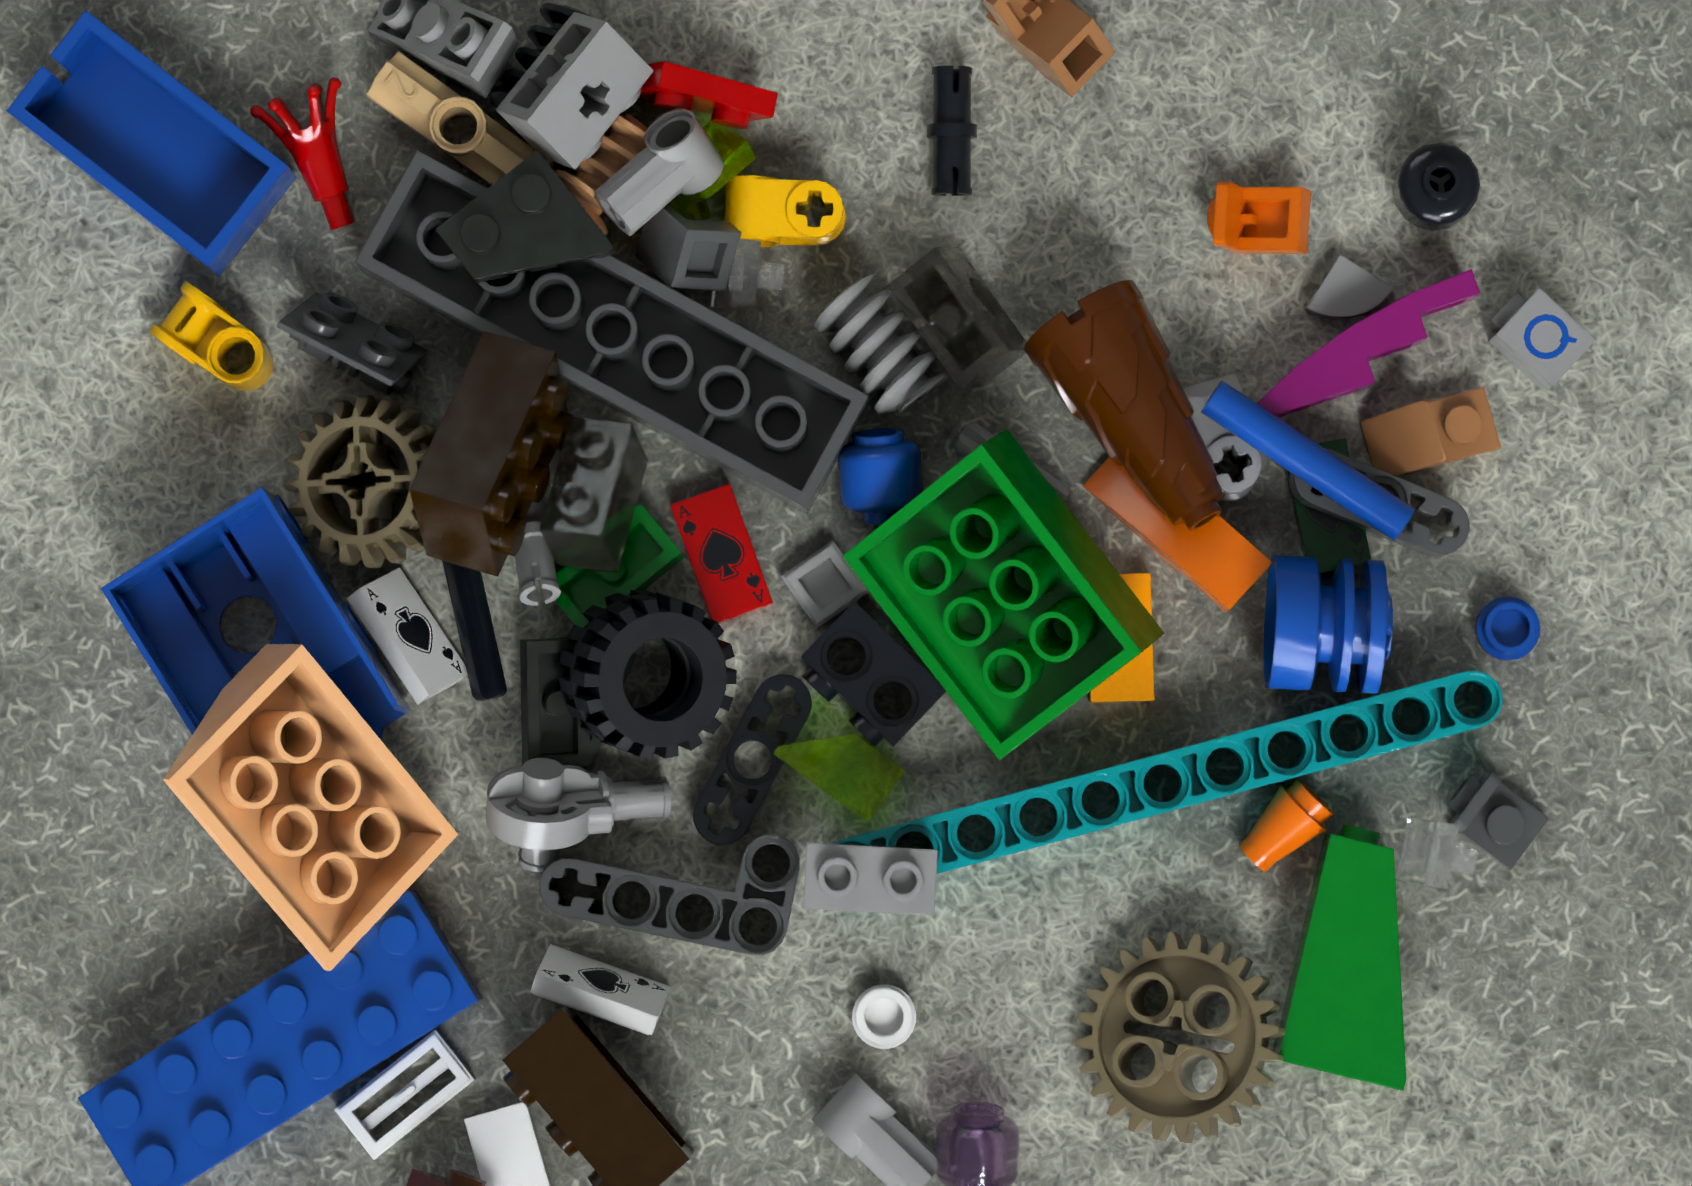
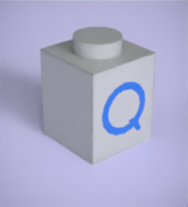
[1488,287,1596,392]

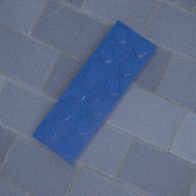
[78,890,483,1186]

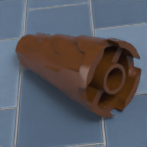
[1024,280,1225,531]

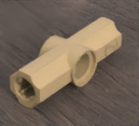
[366,51,554,186]

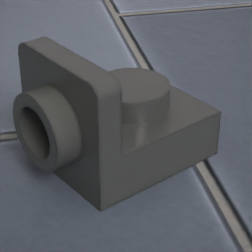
[1447,772,1549,870]

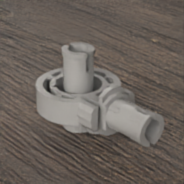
[486,758,671,872]

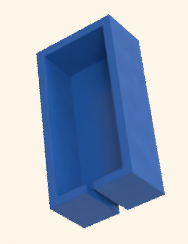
[6,10,297,277]

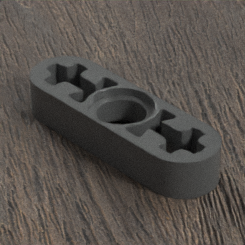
[1289,448,1470,557]

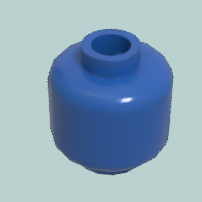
[838,428,923,524]

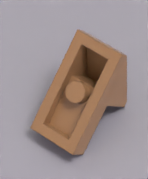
[1359,387,1501,477]

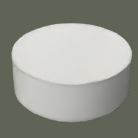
[852,984,916,1049]

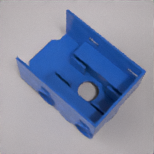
[101,487,411,740]

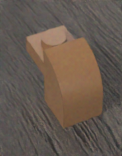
[982,0,1115,97]

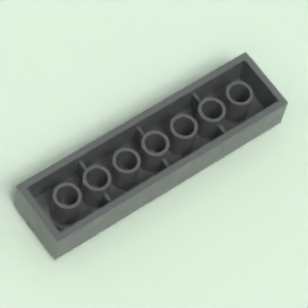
[355,150,869,515]

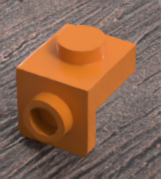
[1207,182,1311,254]

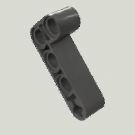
[539,834,800,955]

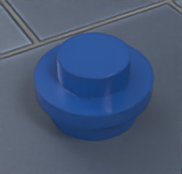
[1475,597,1540,661]

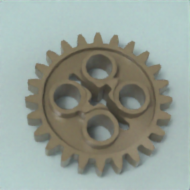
[1075,932,1286,1143]

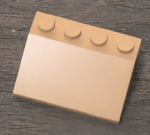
[163,644,458,971]

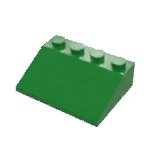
[842,429,1165,760]

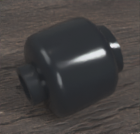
[1392,143,1480,231]

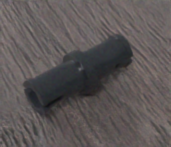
[927,66,977,196]

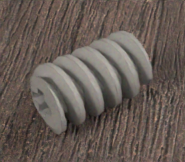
[814,273,950,415]

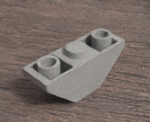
[367,0,519,98]

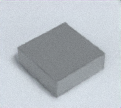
[780,540,869,629]

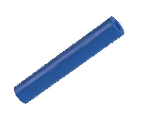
[1201,380,1415,541]

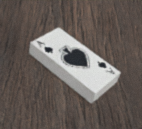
[347,567,468,705]
[530,944,671,1035]

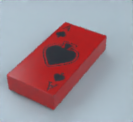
[670,483,773,624]

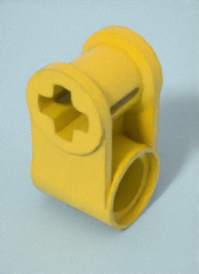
[724,175,846,247]
[148,280,273,391]

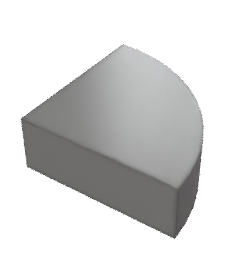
[1305,254,1394,319]

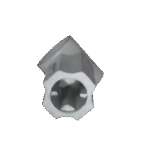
[594,109,724,236]
[812,1073,943,1186]

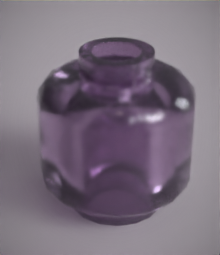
[935,1102,1020,1186]

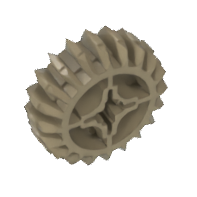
[283,395,438,568]

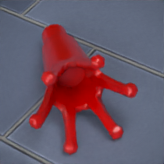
[250,77,355,230]

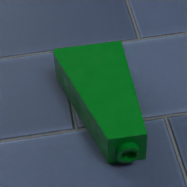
[1274,824,1406,1091]

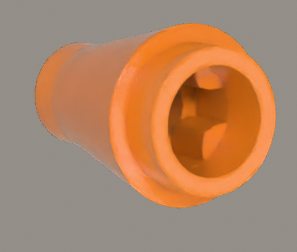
[1238,778,1334,872]

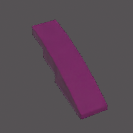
[1257,269,1480,418]

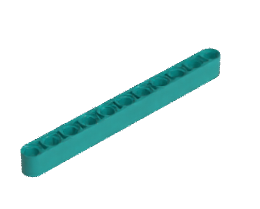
[835,670,1503,874]

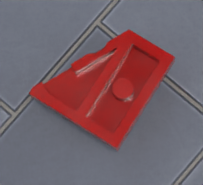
[637,61,778,129]

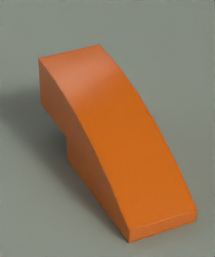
[1083,457,1273,613]

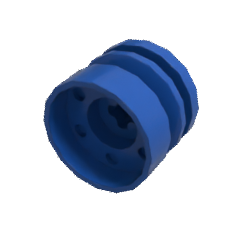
[1263,555,1393,694]

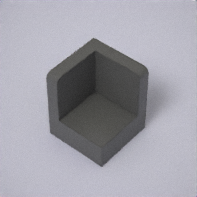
[635,204,741,290]

